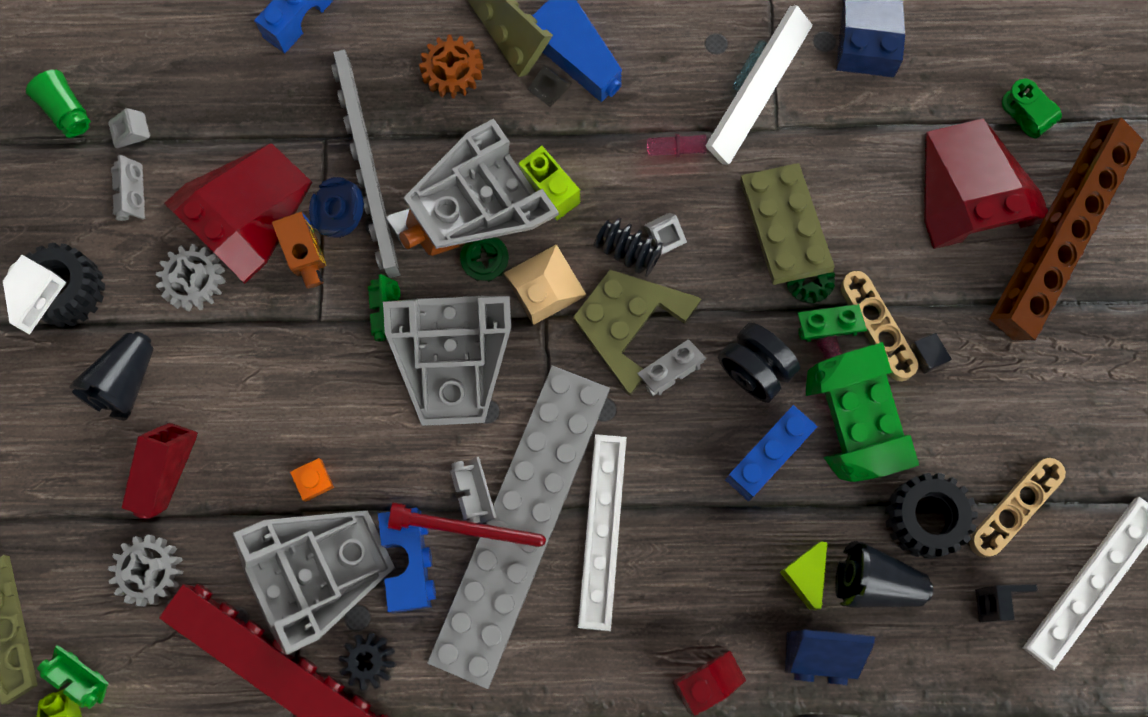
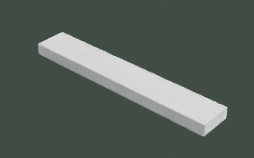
[705,5,813,165]
[578,434,626,631]
[1023,497,1148,670]

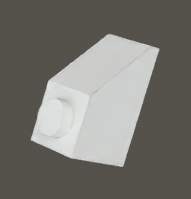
[3,255,66,335]

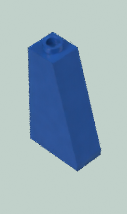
[532,0,622,102]

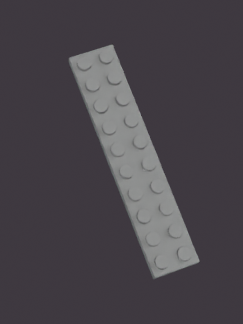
[427,365,610,689]

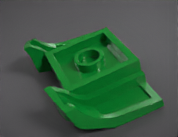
[806,342,919,482]

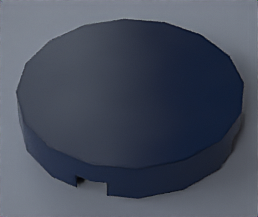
[309,177,364,238]

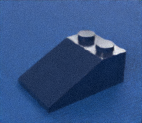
[836,0,905,77]
[785,630,875,685]

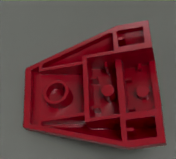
[924,118,1048,249]
[164,143,312,284]

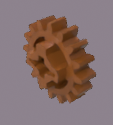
[419,34,484,99]

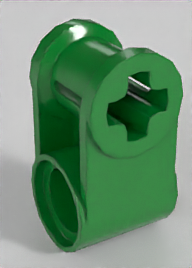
[1001,78,1062,139]

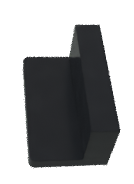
[975,584,1038,623]

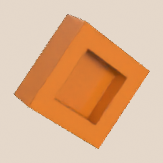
[290,458,334,502]

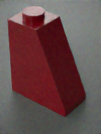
[122,423,198,519]
[672,650,746,716]

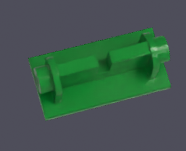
[368,274,401,341]
[798,304,867,342]
[37,645,108,709]

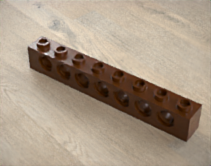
[989,117,1143,340]

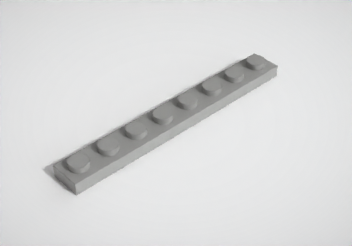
[331,50,401,278]

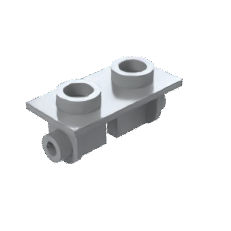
[111,155,145,221]
[638,339,706,397]
[450,456,496,524]

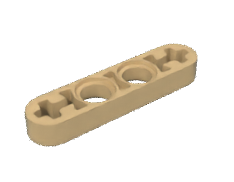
[840,271,918,382]
[969,458,1066,558]

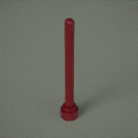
[388,502,546,547]

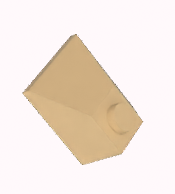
[504,244,586,325]

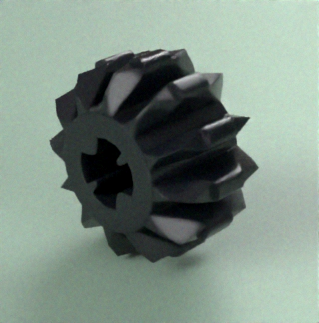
[339,633,396,691]

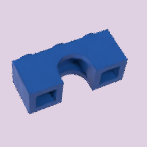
[254,0,333,53]
[725,405,818,502]
[378,508,436,613]

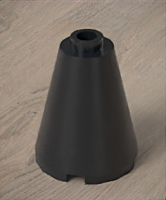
[70,331,154,421]
[835,541,933,608]

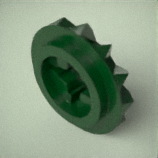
[460,237,509,282]
[786,272,835,303]

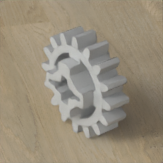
[156,244,226,312]
[108,535,183,607]

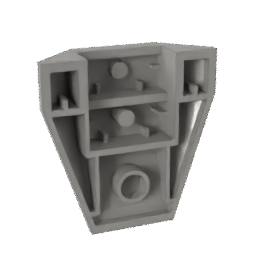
[404,119,559,249]
[383,296,511,426]
[233,510,395,655]

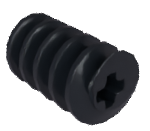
[594,217,663,278]

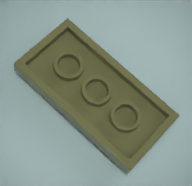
[740,163,835,285]

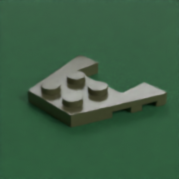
[573,270,702,396]

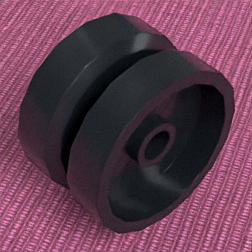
[718,323,800,403]

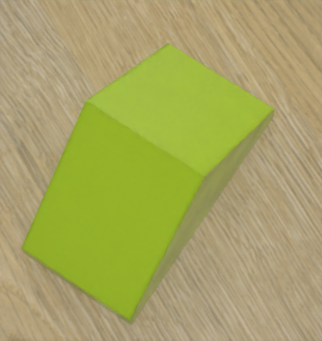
[780,542,827,610]

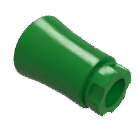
[26,70,91,138]

